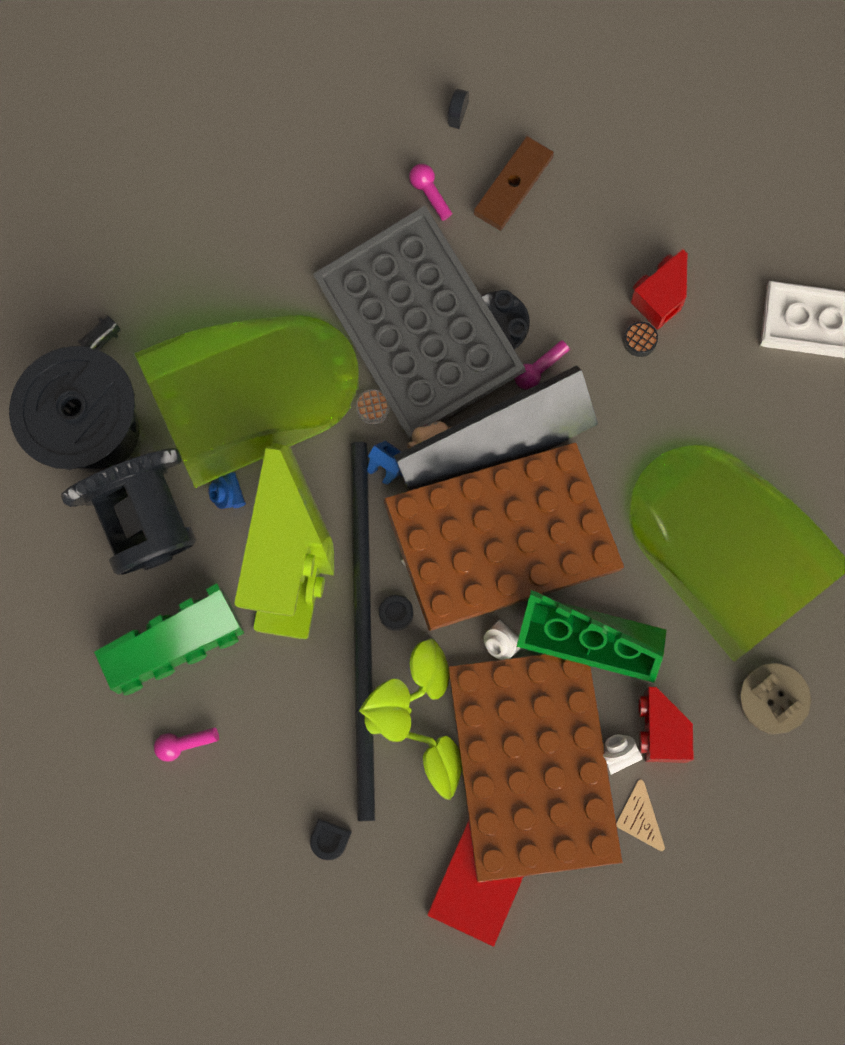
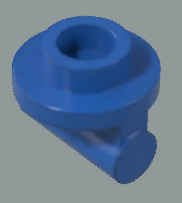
[208,472,246,509]

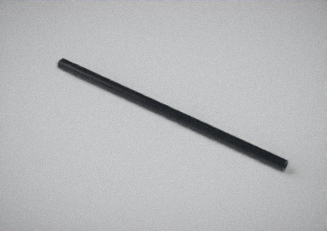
[351,442,375,822]

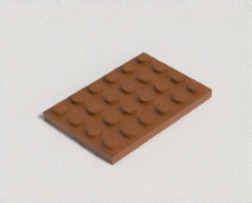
[384,442,624,631]
[448,654,623,883]

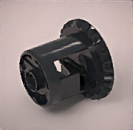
[9,346,140,473]
[61,448,196,575]

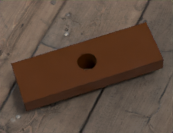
[474,136,554,231]

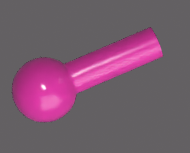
[409,164,453,221]
[514,340,570,390]
[154,727,219,762]

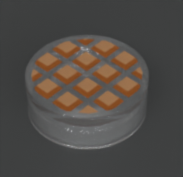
[356,389,390,425]

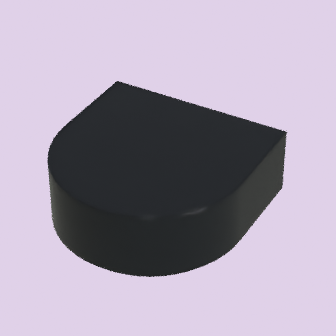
[448,88,469,129]
[310,818,352,860]

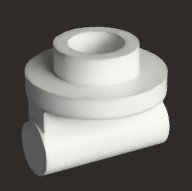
[484,620,521,660]
[603,734,642,775]

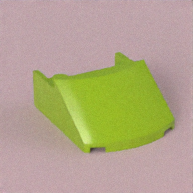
[234,442,334,640]

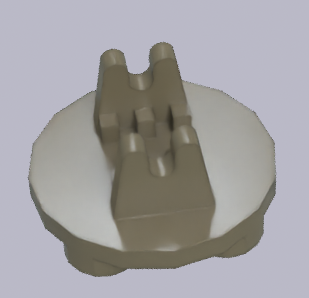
[738,663,811,735]

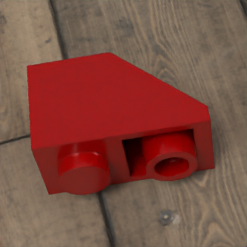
[631,249,688,330]
[638,687,694,763]

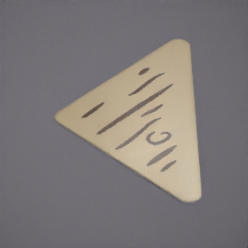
[616,780,665,851]

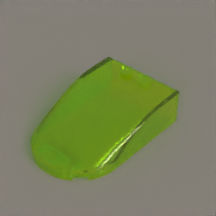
[134,315,359,488]
[629,445,845,662]

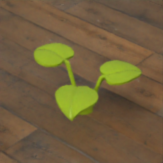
[359,638,462,800]

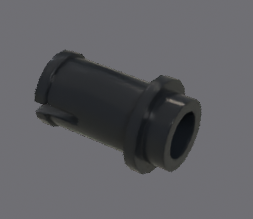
[78,315,121,350]

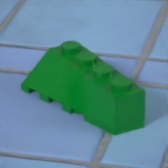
[94,584,244,695]
[516,590,667,683]

